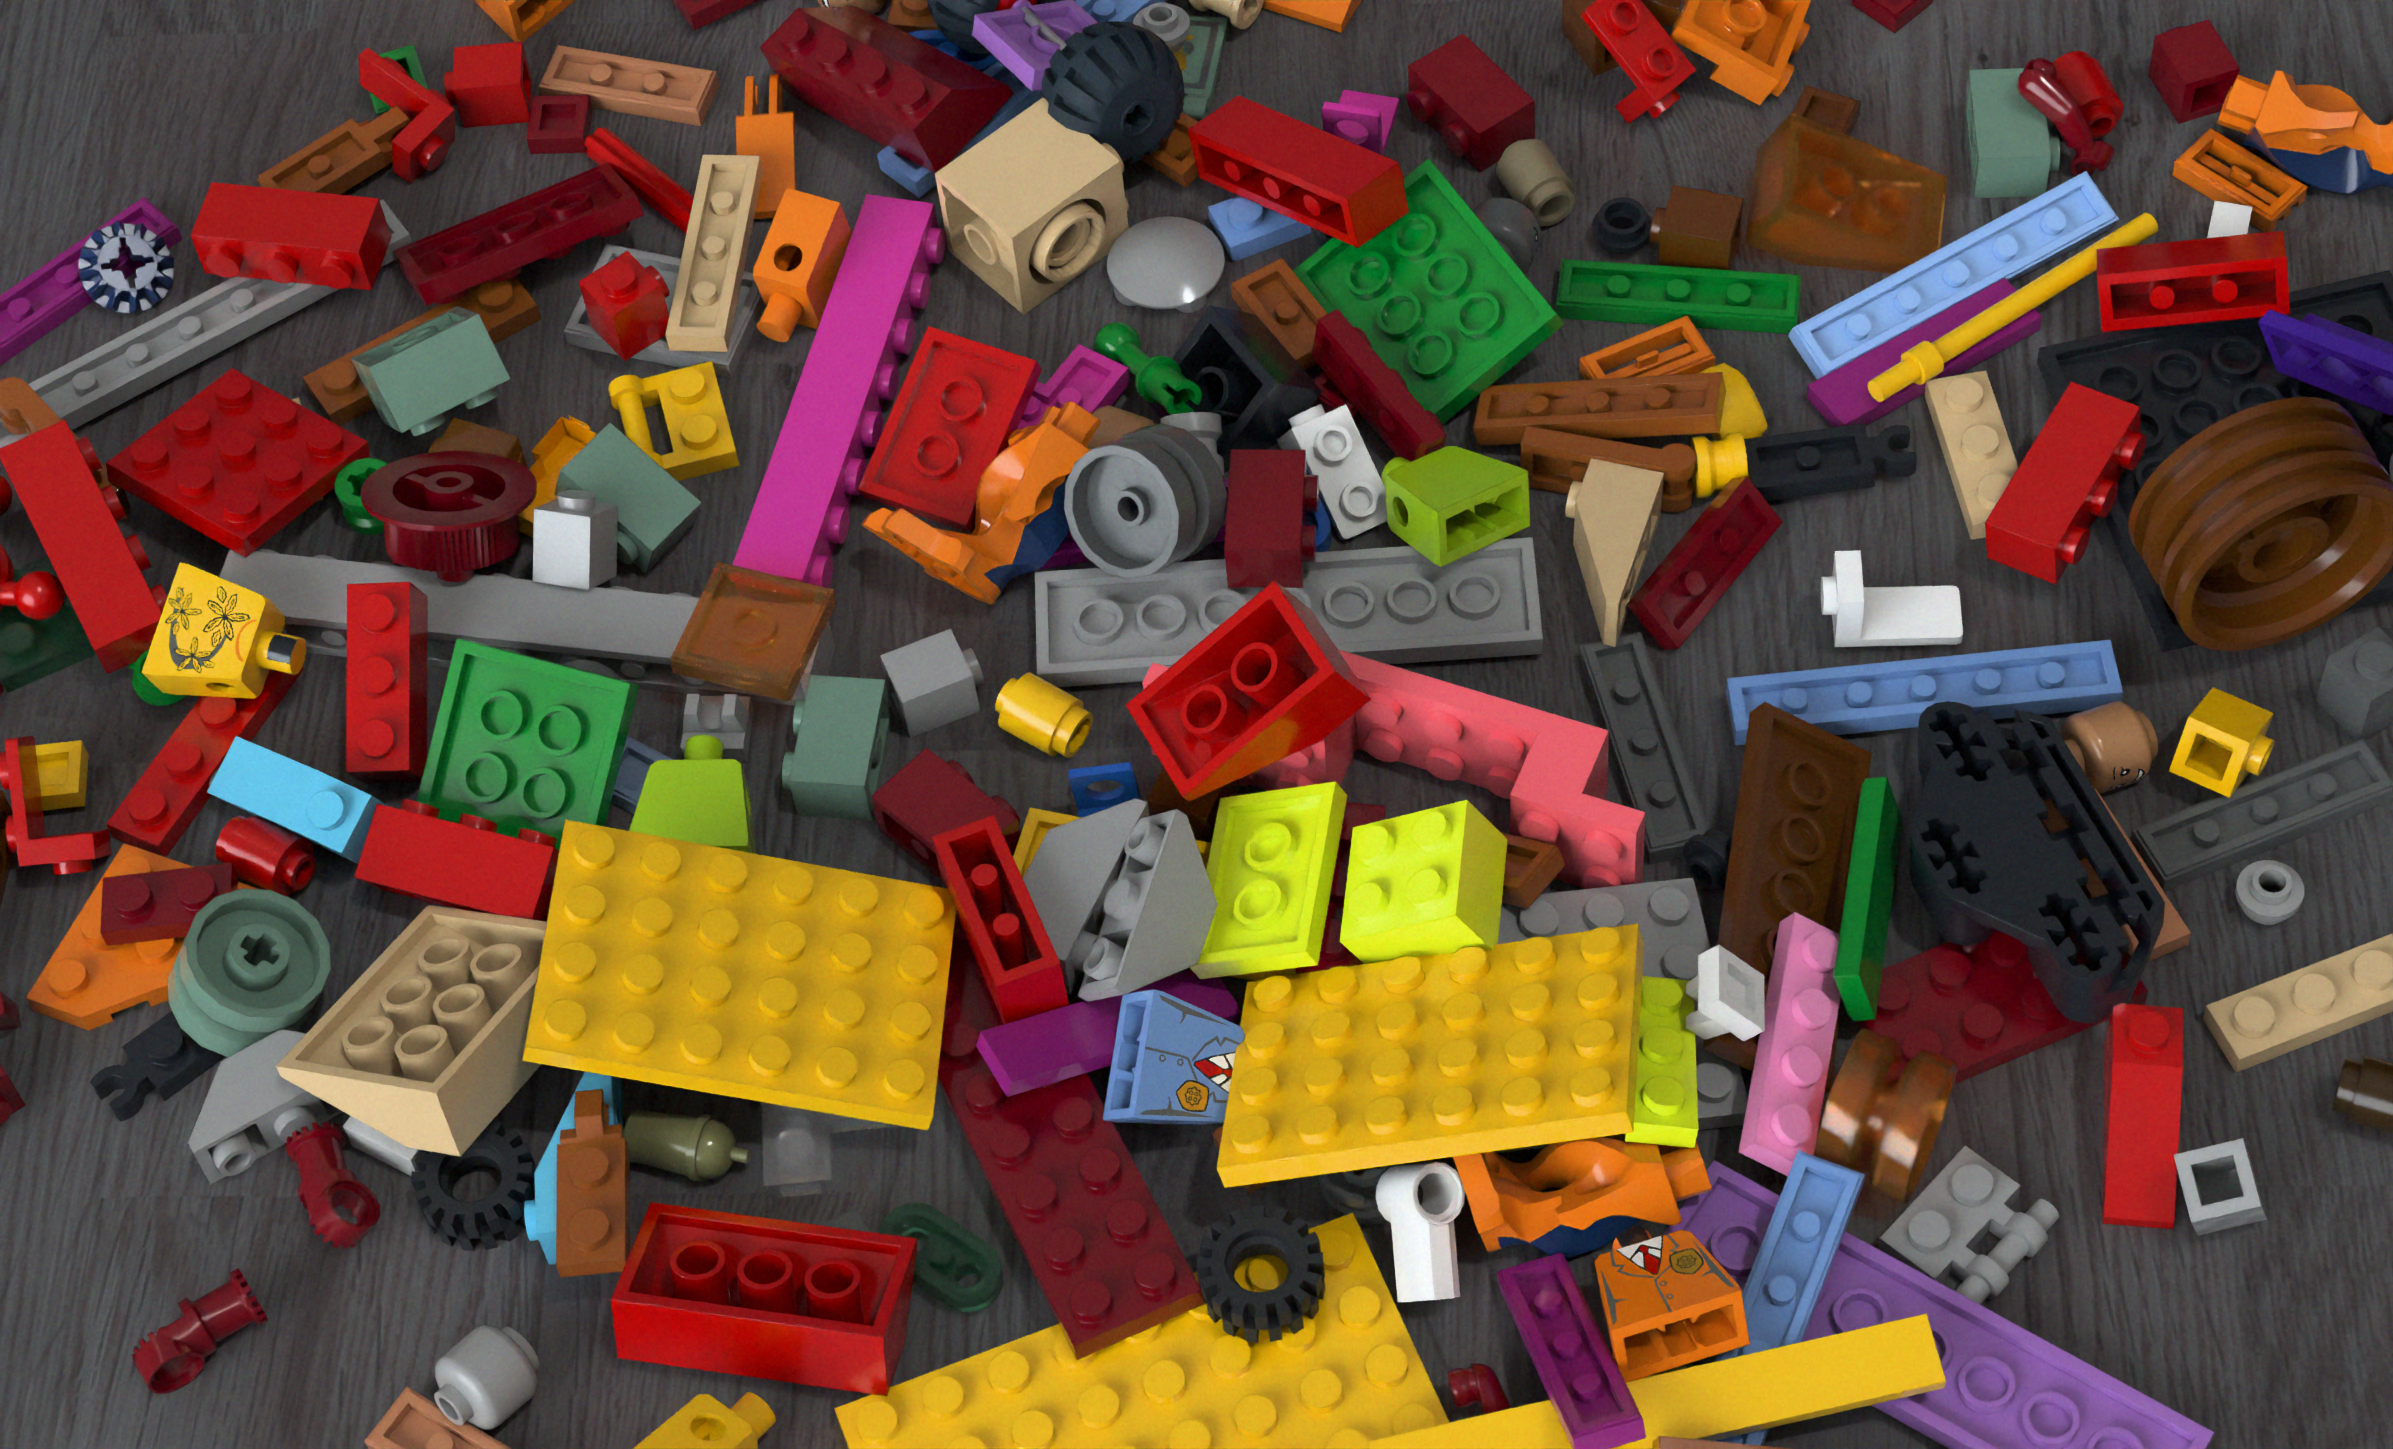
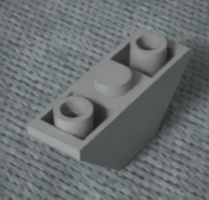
[1023,798,1149,994]
[1078,809,1218,1002]
[188,1029,343,1185]

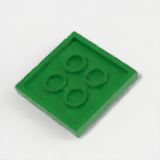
[417,638,640,850]

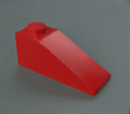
[2102,1003,2183,1229]

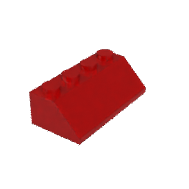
[611,1202,918,1396]

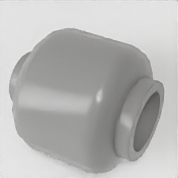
[434,1325,540,1430]

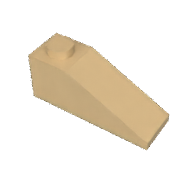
[1565,458,1664,647]

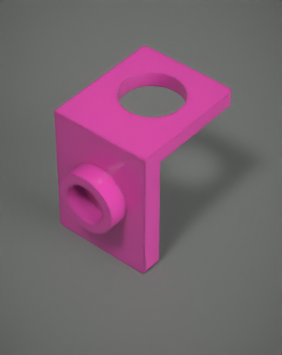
[1322,90,1399,156]

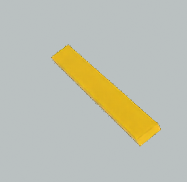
[1367,1313,1946,1449]

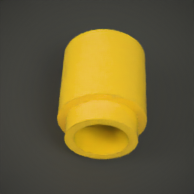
[995,672,1093,758]

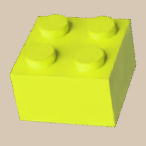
[1340,800,1508,964]

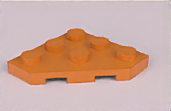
[26,843,258,1031]

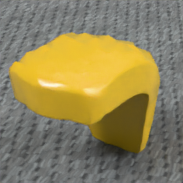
[1699,363,1768,441]

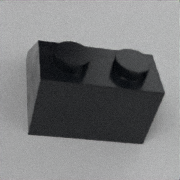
[1146,305,1322,473]

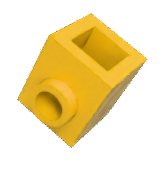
[2169,687,2275,798]

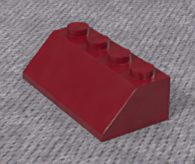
[759,6,1013,173]

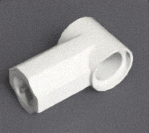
[1376,1162,1465,1302]

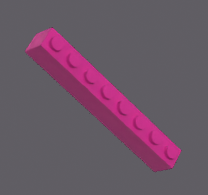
[731,194,946,609]

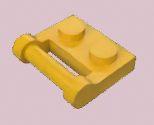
[608,361,740,481]

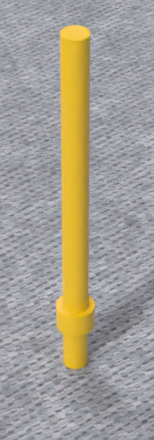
[1867,212,2158,402]

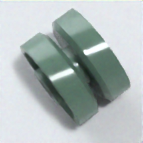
[168,888,331,1057]

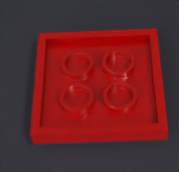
[106,368,370,558]

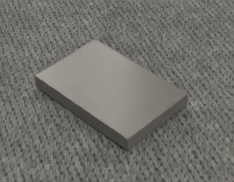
[564,244,765,379]

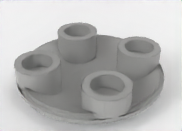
[1107,216,1225,313]

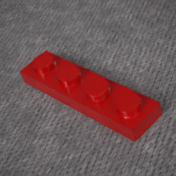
[106,666,304,857]

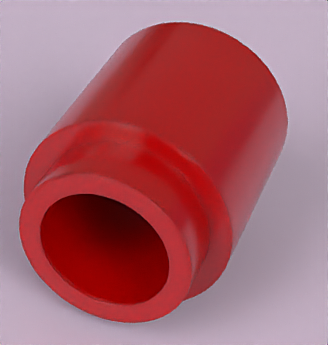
[2052,51,2124,139]
[215,815,316,897]

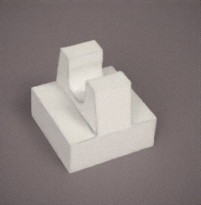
[1686,944,1765,1041]

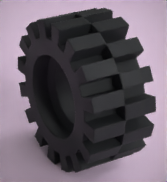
[411,1120,537,1251]
[1197,1204,1325,1342]

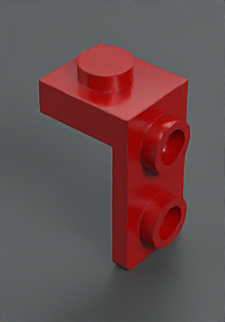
[1581,0,1696,124]
[358,48,455,184]
[0,735,112,875]

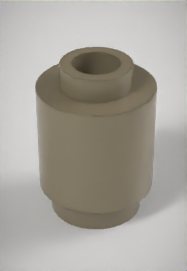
[1496,139,1576,226]

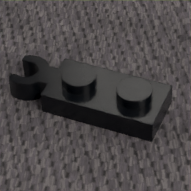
[1744,423,1917,501]
[90,1011,226,1122]

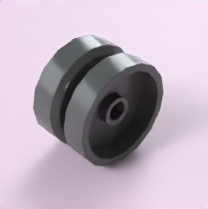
[1064,423,1227,579]

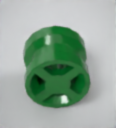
[334,458,387,535]

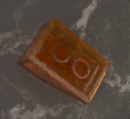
[1745,112,1948,274]

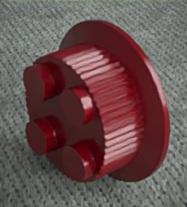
[361,451,537,582]

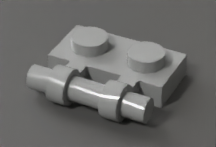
[1878,1145,2059,1305]

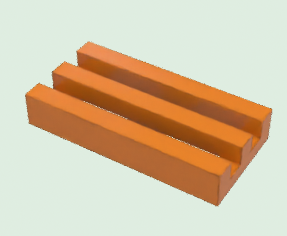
[2172,128,2308,232]
[1579,315,1716,380]

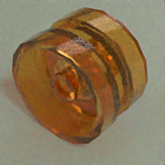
[1813,1028,1958,1205]

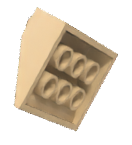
[276,904,547,1157]

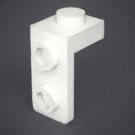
[1277,404,1387,540]
[1821,550,1963,647]

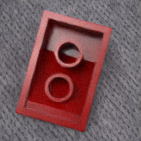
[1125,580,1371,801]

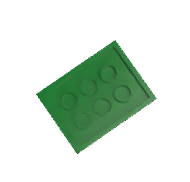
[1293,158,1565,424]

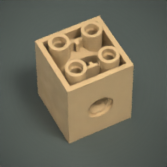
[935,97,1129,315]

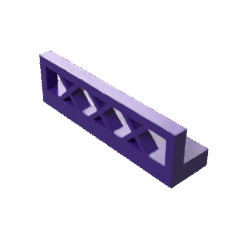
[2258,309,2393,416]

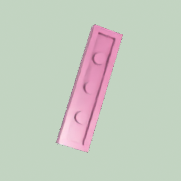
[1739,912,1841,1176]

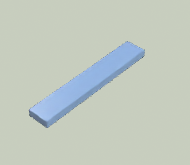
[1788,171,2119,380]

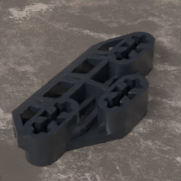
[1909,701,2165,1023]

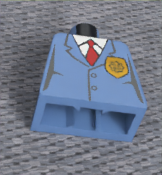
[1103,989,1245,1125]

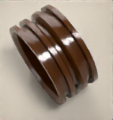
[2128,397,2393,651]

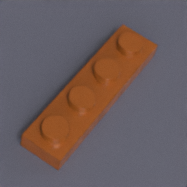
[302,276,541,426]
[1473,372,1726,446]

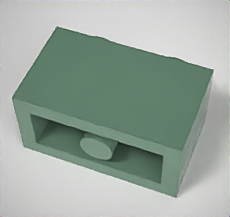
[1965,68,2060,198]
[554,423,702,574]
[782,675,893,821]

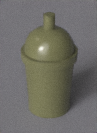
[624,1109,751,1182]

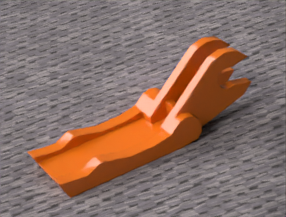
[736,74,797,219]

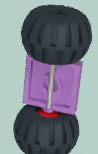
[927,0,1185,165]

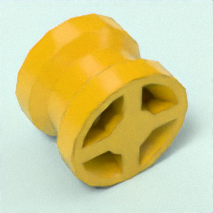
[1690,432,1748,498]

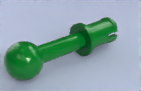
[1094,322,1202,415]

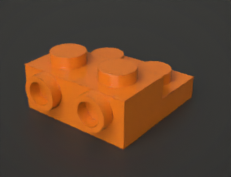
[1670,0,1811,106]

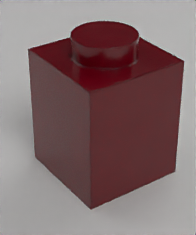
[2148,19,2240,124]

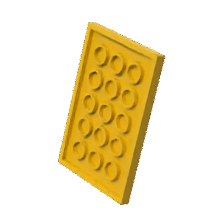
[522,819,956,1131]
[1217,923,1645,1188]

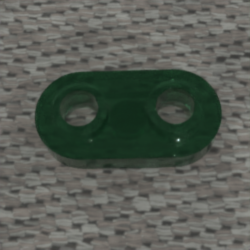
[879,1203,1004,1312]

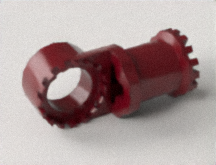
[284,1121,381,1249]
[131,1268,269,1394]

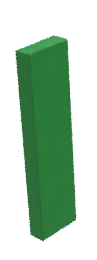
[1556,259,1801,334]
[1833,777,1903,1021]

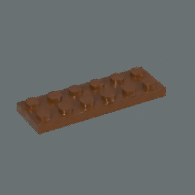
[1703,702,1872,1094]

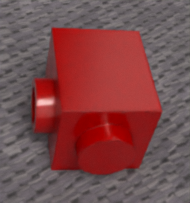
[444,41,533,128]
[578,251,670,361]

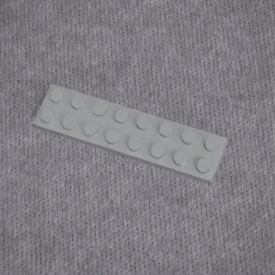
[1035,537,1543,687]

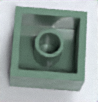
[351,306,510,436]

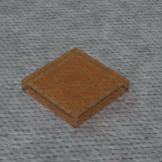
[670,561,836,702]

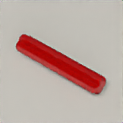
[584,127,694,233]

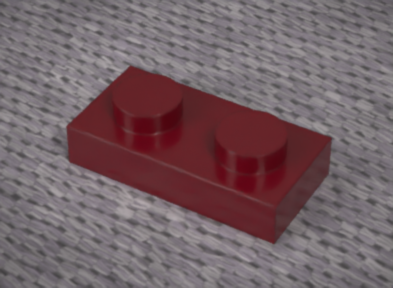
[100,863,238,946]

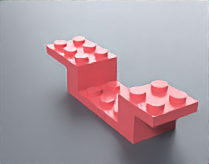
[1143,649,1645,889]

